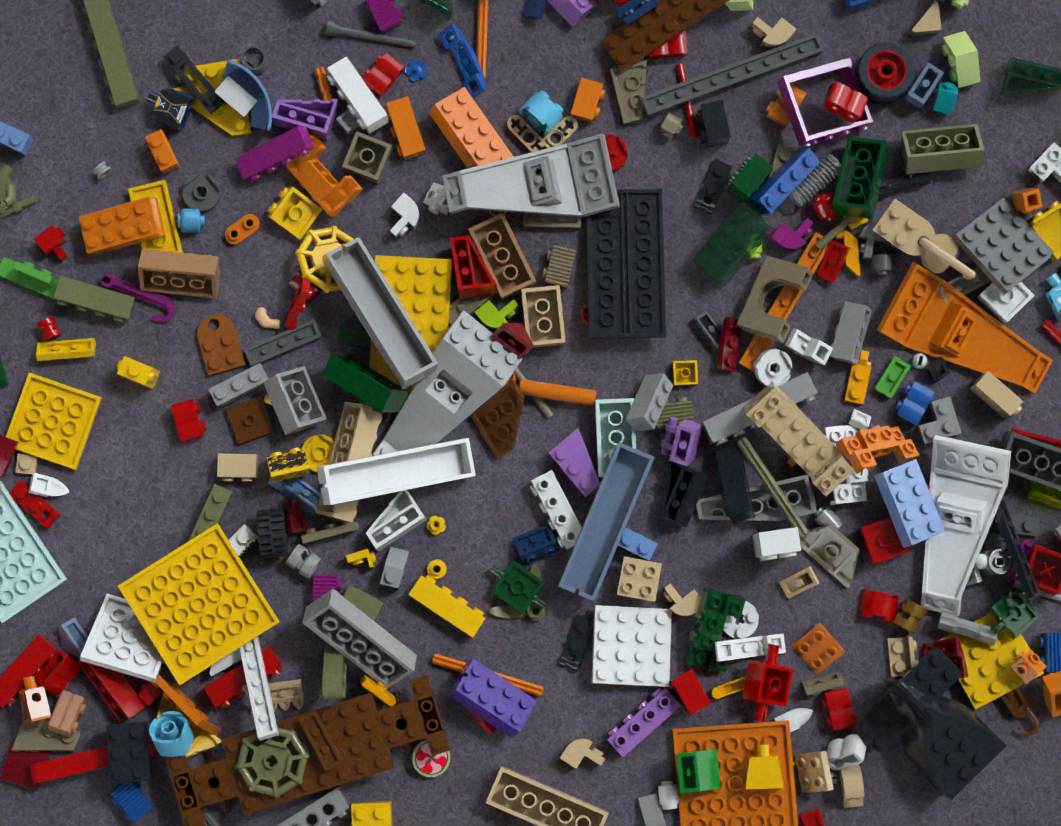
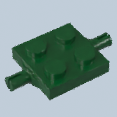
[489,560,547,614]
[988,587,1040,640]

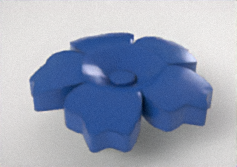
[404,59,427,82]

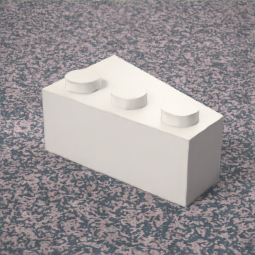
[366,490,427,551]

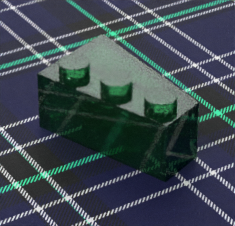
[1000,57,1061,95]

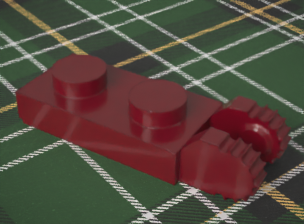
[717,316,742,372]

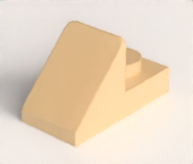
[779,566,819,599]

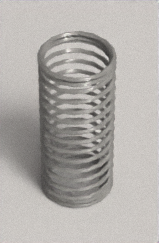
[788,153,841,208]

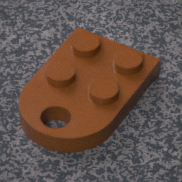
[197,315,246,376]

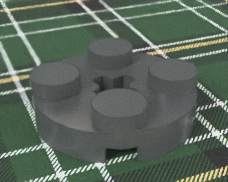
[183,174,221,212]

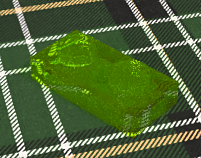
[1028,480,1061,509]

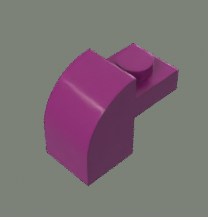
[770,218,813,251]

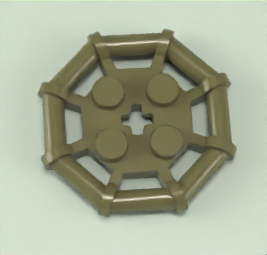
[235,727,309,798]

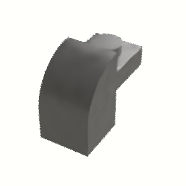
[858,221,890,261]

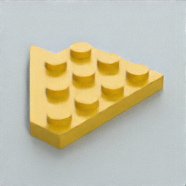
[173,59,252,137]

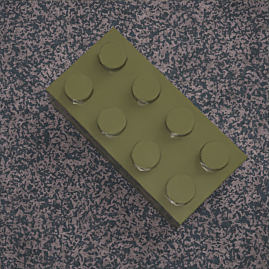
[900,124,985,174]

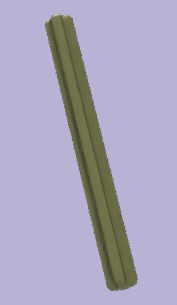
[737,437,808,538]

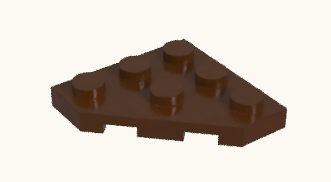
[471,380,525,459]

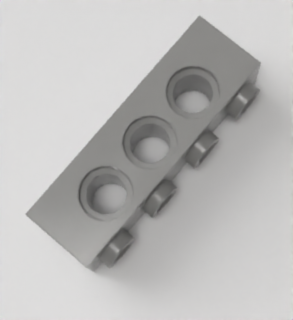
[277,787,351,826]

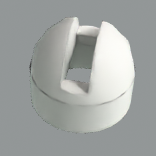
[912,353,927,369]

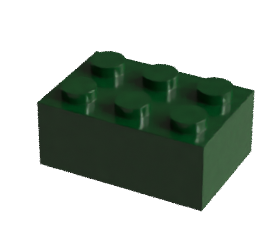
[727,153,774,206]

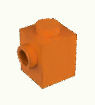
[1011,188,1043,214]

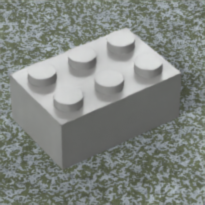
[263,366,327,435]

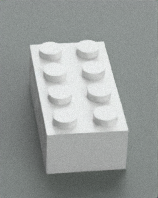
[752,527,801,561]

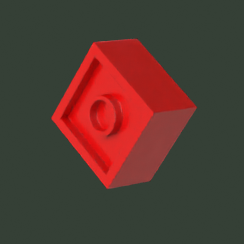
[858,517,910,565]
[669,668,711,715]

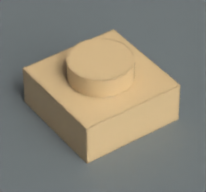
[15,454,38,474]

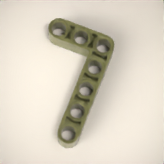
[322,641,347,701]

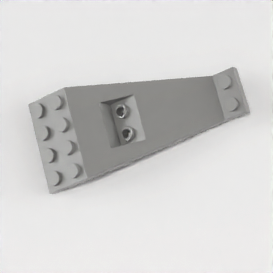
[442,133,620,217]
[372,310,523,456]

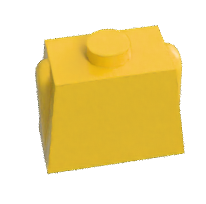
[117,356,160,389]

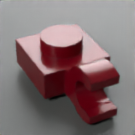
[285,499,307,534]

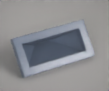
[59,617,88,658]

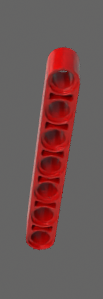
[29,736,159,784]

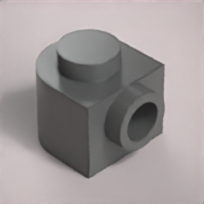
[871,254,892,276]

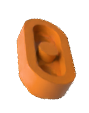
[225,214,260,245]

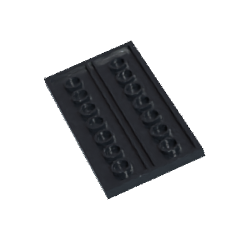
[586,189,666,339]

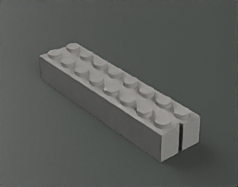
[324,237,438,389]

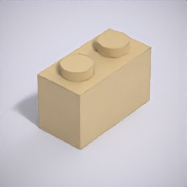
[217,454,258,482]

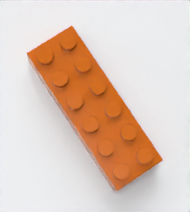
[429,87,514,168]

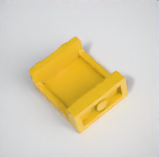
[1029,201,1061,262]

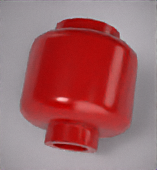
[812,192,837,221]

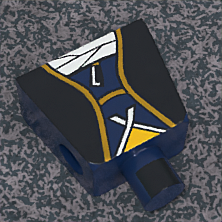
[147,88,196,131]

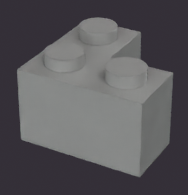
[916,396,962,446]

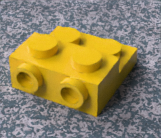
[267,186,322,240]

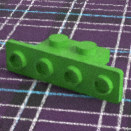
[0,257,59,301]

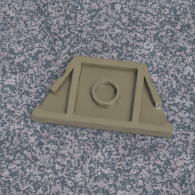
[799,524,860,588]

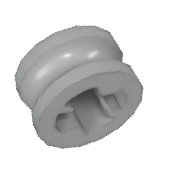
[92,161,111,180]

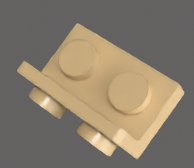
[887,636,918,677]

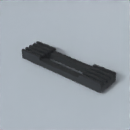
[163,45,226,115]

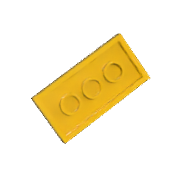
[128,180,183,253]

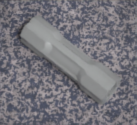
[937,612,998,646]

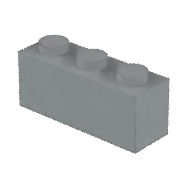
[830,301,872,365]
[208,363,269,408]
[626,373,673,431]

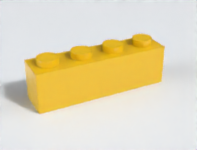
[408,575,486,638]

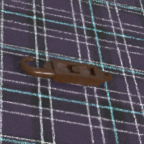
[1000,688,1039,736]

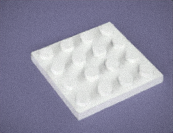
[80,594,164,682]
[592,605,672,687]

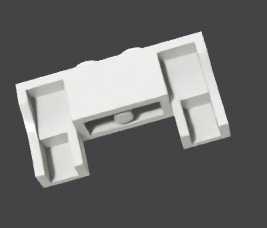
[1028,142,1061,183]
[820,425,868,505]

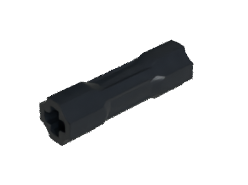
[878,172,931,199]

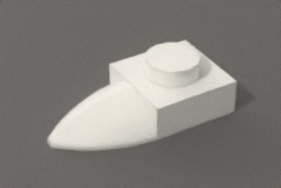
[28,473,69,497]
[774,708,813,732]

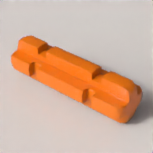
[314,67,333,100]

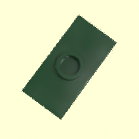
[338,325,371,348]

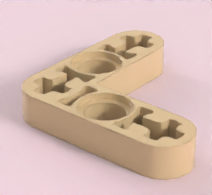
[507,115,578,153]

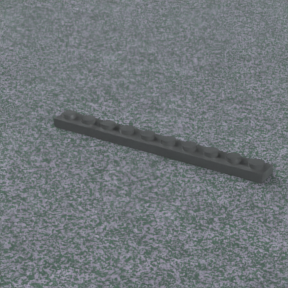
[641,33,824,116]

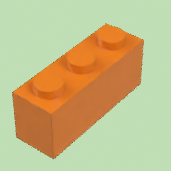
[385,96,426,160]

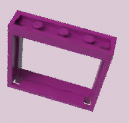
[777,58,873,147]

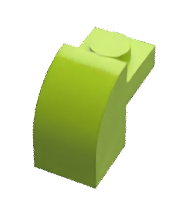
[474,300,519,330]

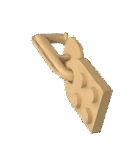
[873,199,976,279]

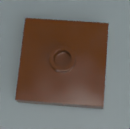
[226,395,275,444]

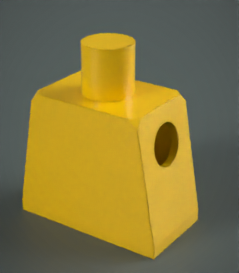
[746,744,784,789]

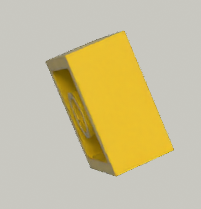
[672,360,698,386]

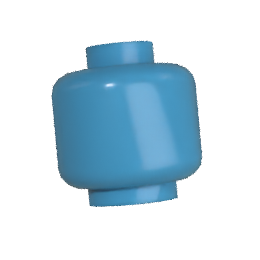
[176,208,205,233]

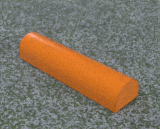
[518,379,596,406]

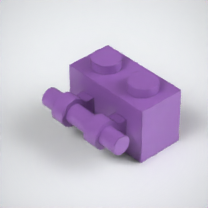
[547,0,597,27]
[661,417,703,466]

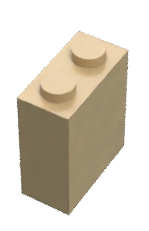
[969,371,1023,419]

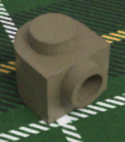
[659,113,684,140]

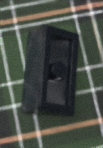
[688,310,722,354]

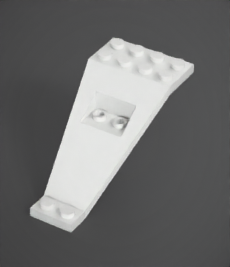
[921,435,1011,616]

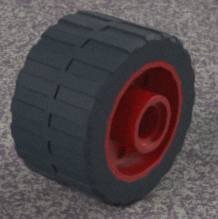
[855,42,915,104]

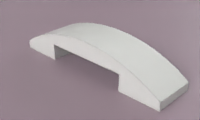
[715,634,786,662]

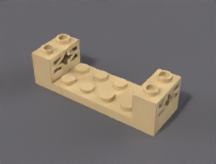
[744,381,855,496]

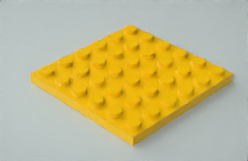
[118,523,280,685]

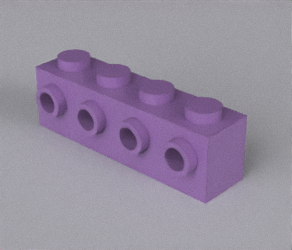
[607,688,681,757]

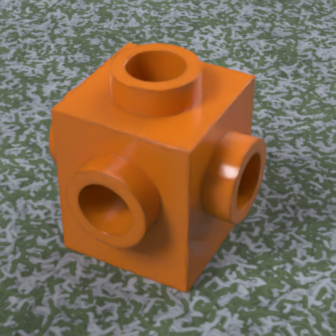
[1010,649,1047,685]

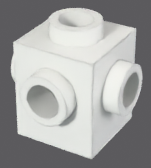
[423,182,449,215]

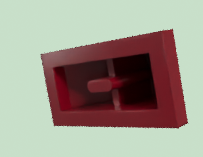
[491,323,533,359]

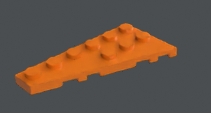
[150,671,221,736]

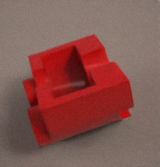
[858,589,899,622]

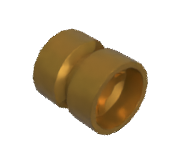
[892,599,927,634]

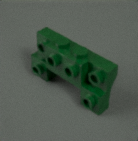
[684,588,746,672]

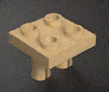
[617,557,662,602]
[795,751,837,793]

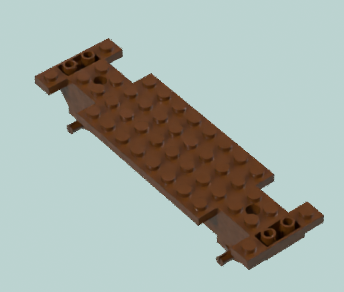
[165,675,451,826]

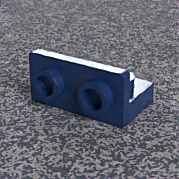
[616,0,659,26]
[513,524,559,565]

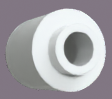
[658,781,679,810]

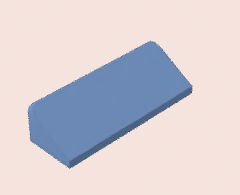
[268,477,320,517]

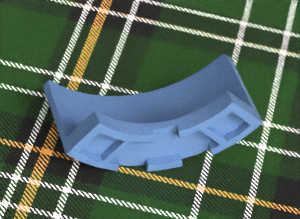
[223,59,272,131]

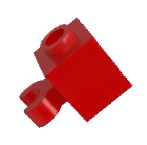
[34,225,69,261]

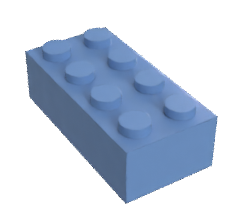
[874,459,945,548]

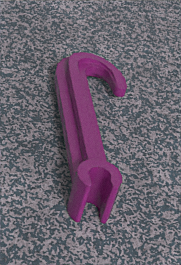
[101,273,176,322]

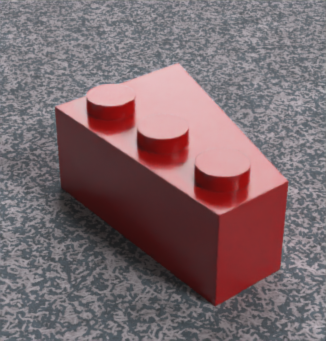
[450,235,498,299]

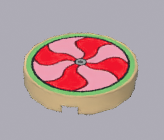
[411,739,450,777]

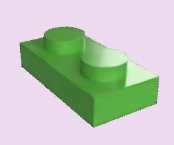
[874,356,911,399]

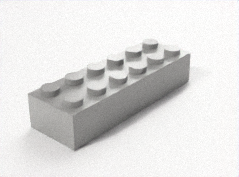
[702,372,818,446]
[302,588,417,689]

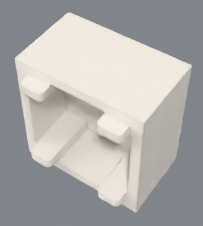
[976,282,1035,325]

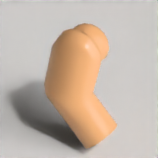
[255,307,280,329]

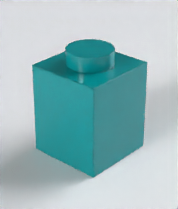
[933,82,958,115]

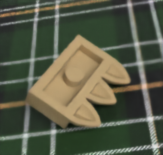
[268,679,304,712]

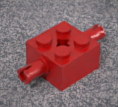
[742,643,794,722]

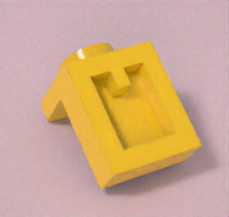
[346,549,377,568]

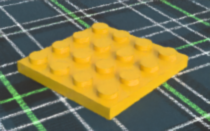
[6,373,102,470]
[940,613,1044,710]

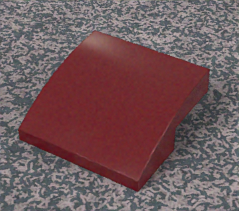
[923,637,968,679]
[0,740,50,791]

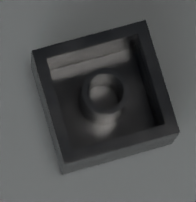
[696,100,731,148]

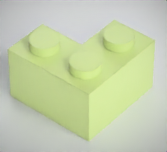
[942,31,981,88]

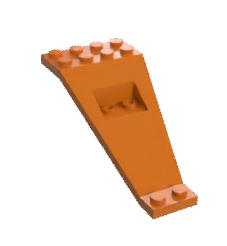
[877,262,1053,393]

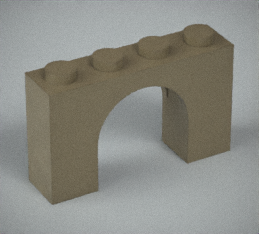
[737,256,813,343]

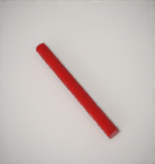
[676,64,698,139]

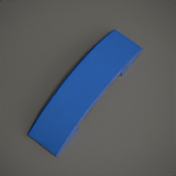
[438,24,486,99]

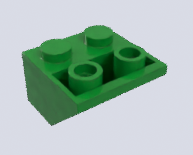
[677,749,721,793]

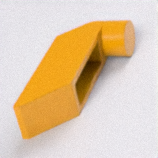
[835,229,860,277]
[711,675,747,699]

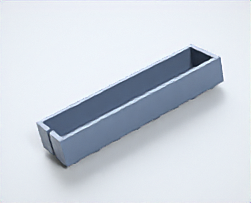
[558,442,655,601]

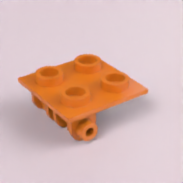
[792,623,845,675]

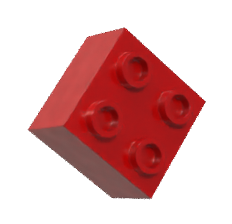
[1028,544,1061,595]

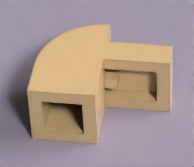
[751,17,797,49]
[663,583,701,616]
[560,738,605,768]
[839,764,864,808]

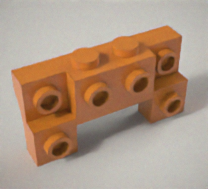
[286,135,362,217]
[836,425,920,474]

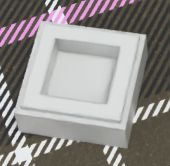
[848,409,871,430]

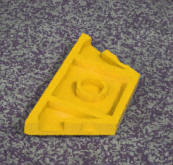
[156,696,222,758]

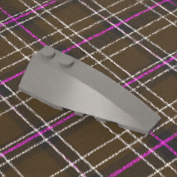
[696,475,817,521]

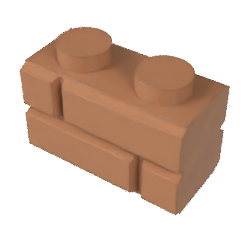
[48,690,87,738]

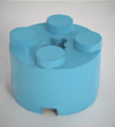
[519,90,564,136]
[149,711,194,757]

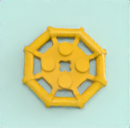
[295,225,354,293]

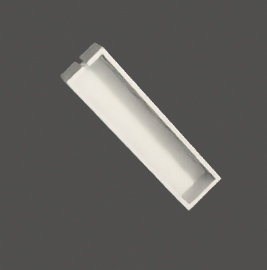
[317,438,476,505]

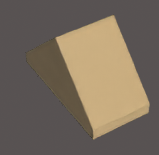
[910,1,942,36]

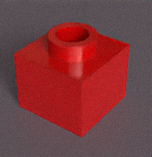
[138,681,164,706]

